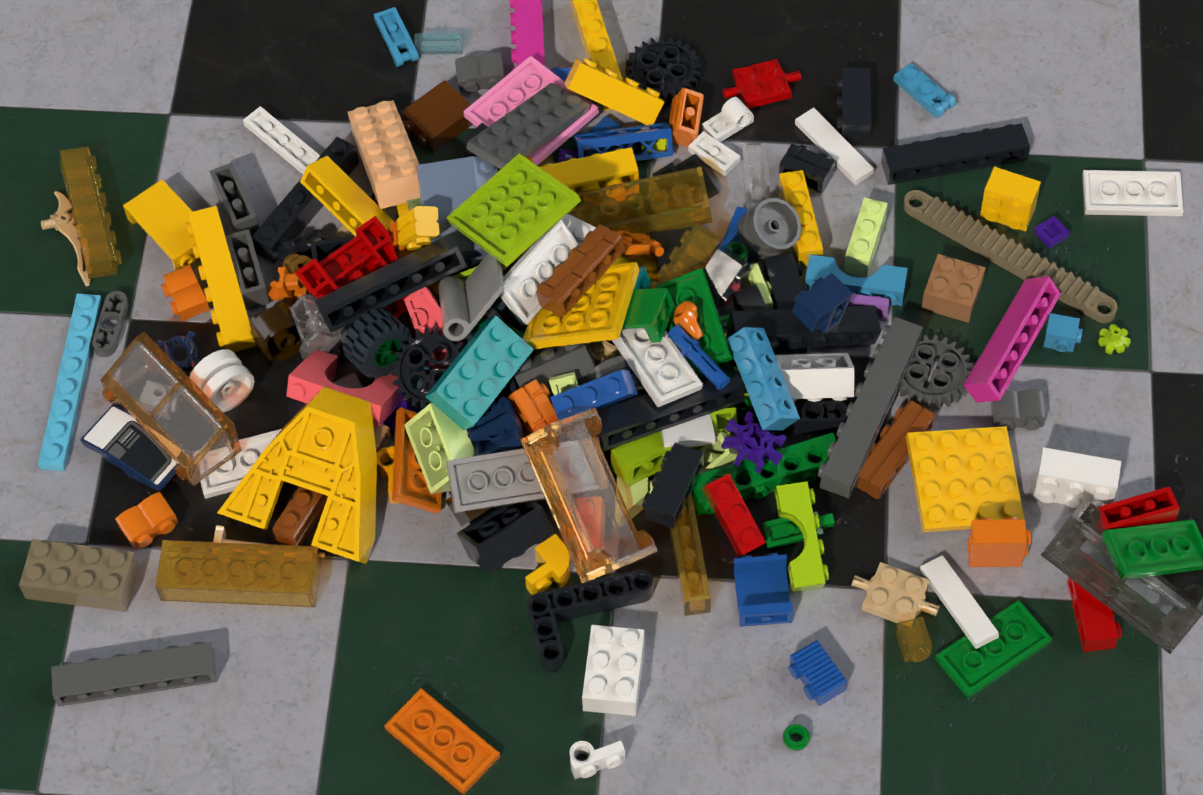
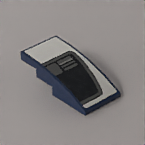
[80,404,192,492]

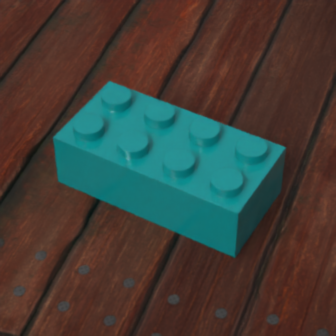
[425,315,534,430]

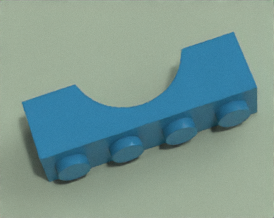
[805,254,908,306]

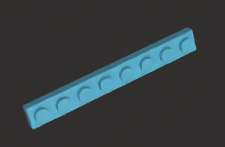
[38,294,103,471]

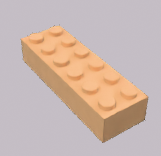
[348,100,421,209]

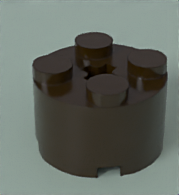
[250,302,309,361]

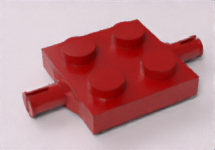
[722,59,801,109]

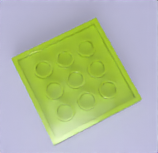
[446,153,581,267]

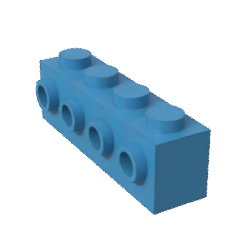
[727,327,800,430]

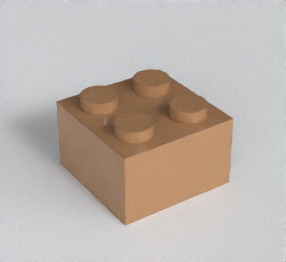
[921,254,986,323]

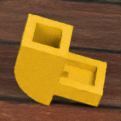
[525,534,571,595]

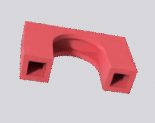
[287,349,404,428]

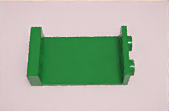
[622,288,675,343]

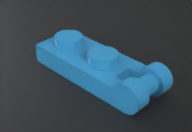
[374,7,419,67]
[893,63,956,118]

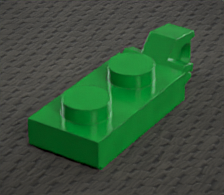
[761,512,835,550]

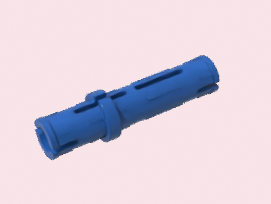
[667,325,730,390]

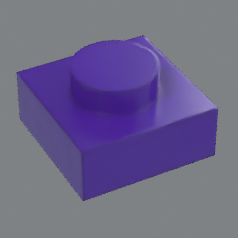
[1034,216,1070,249]

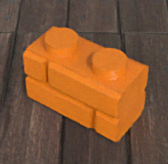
[668,88,704,147]
[507,379,564,442]

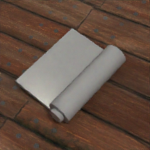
[439,253,505,341]

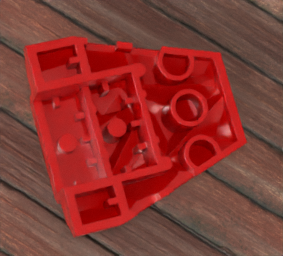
[295,216,409,319]

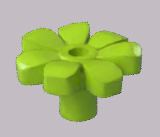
[1098,324,1130,354]

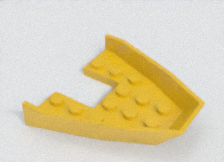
[217,387,377,564]

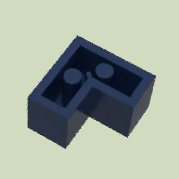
[792,273,853,333]

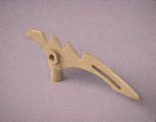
[41,191,91,286]

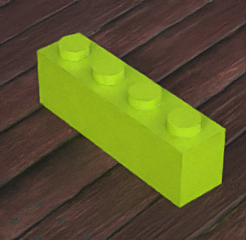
[611,431,705,486]

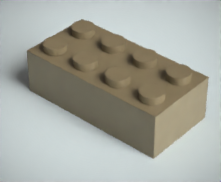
[19,539,139,612]

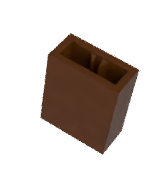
[401,80,473,153]

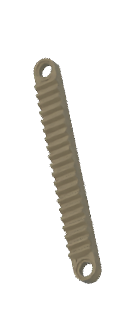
[904,190,1117,323]

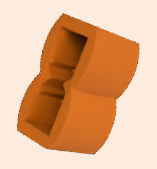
[161,264,210,321]
[115,492,178,549]

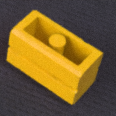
[397,206,439,250]

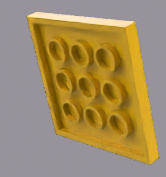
[523,262,640,349]
[905,426,1024,533]

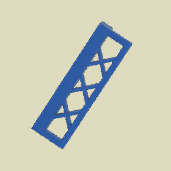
[573,122,673,161]

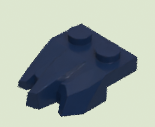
[468,396,523,456]

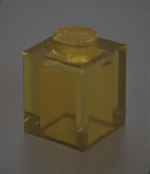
[896,617,932,662]

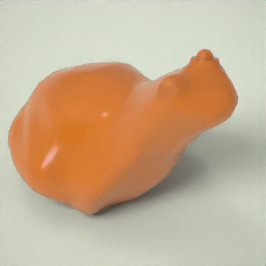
[674,301,703,341]

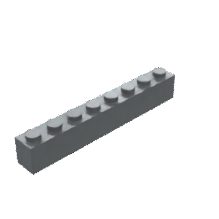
[818,317,923,499]

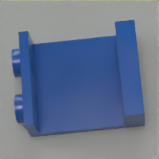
[734,553,793,627]

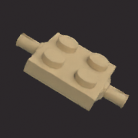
[852,562,940,628]

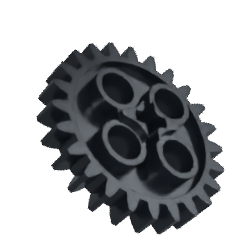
[625,37,701,104]
[391,328,466,409]

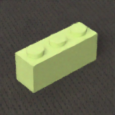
[844,197,888,277]

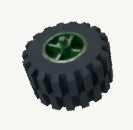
[343,309,412,379]

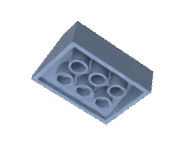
[417,156,498,259]

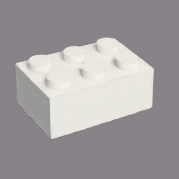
[775,353,854,402]
[1033,447,1121,512]
[582,625,645,716]

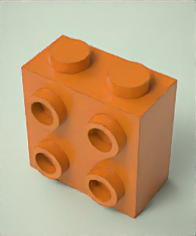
[967,517,1031,567]

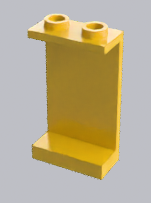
[123,179,199,270]

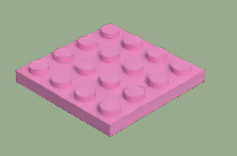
[464,56,599,165]

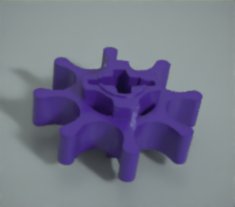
[721,411,786,473]

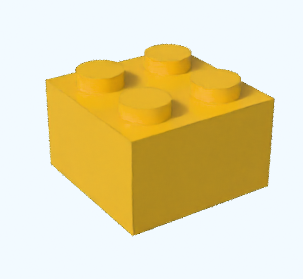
[980,167,1041,232]

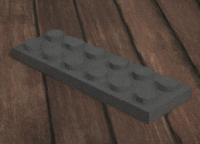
[467,83,590,169]

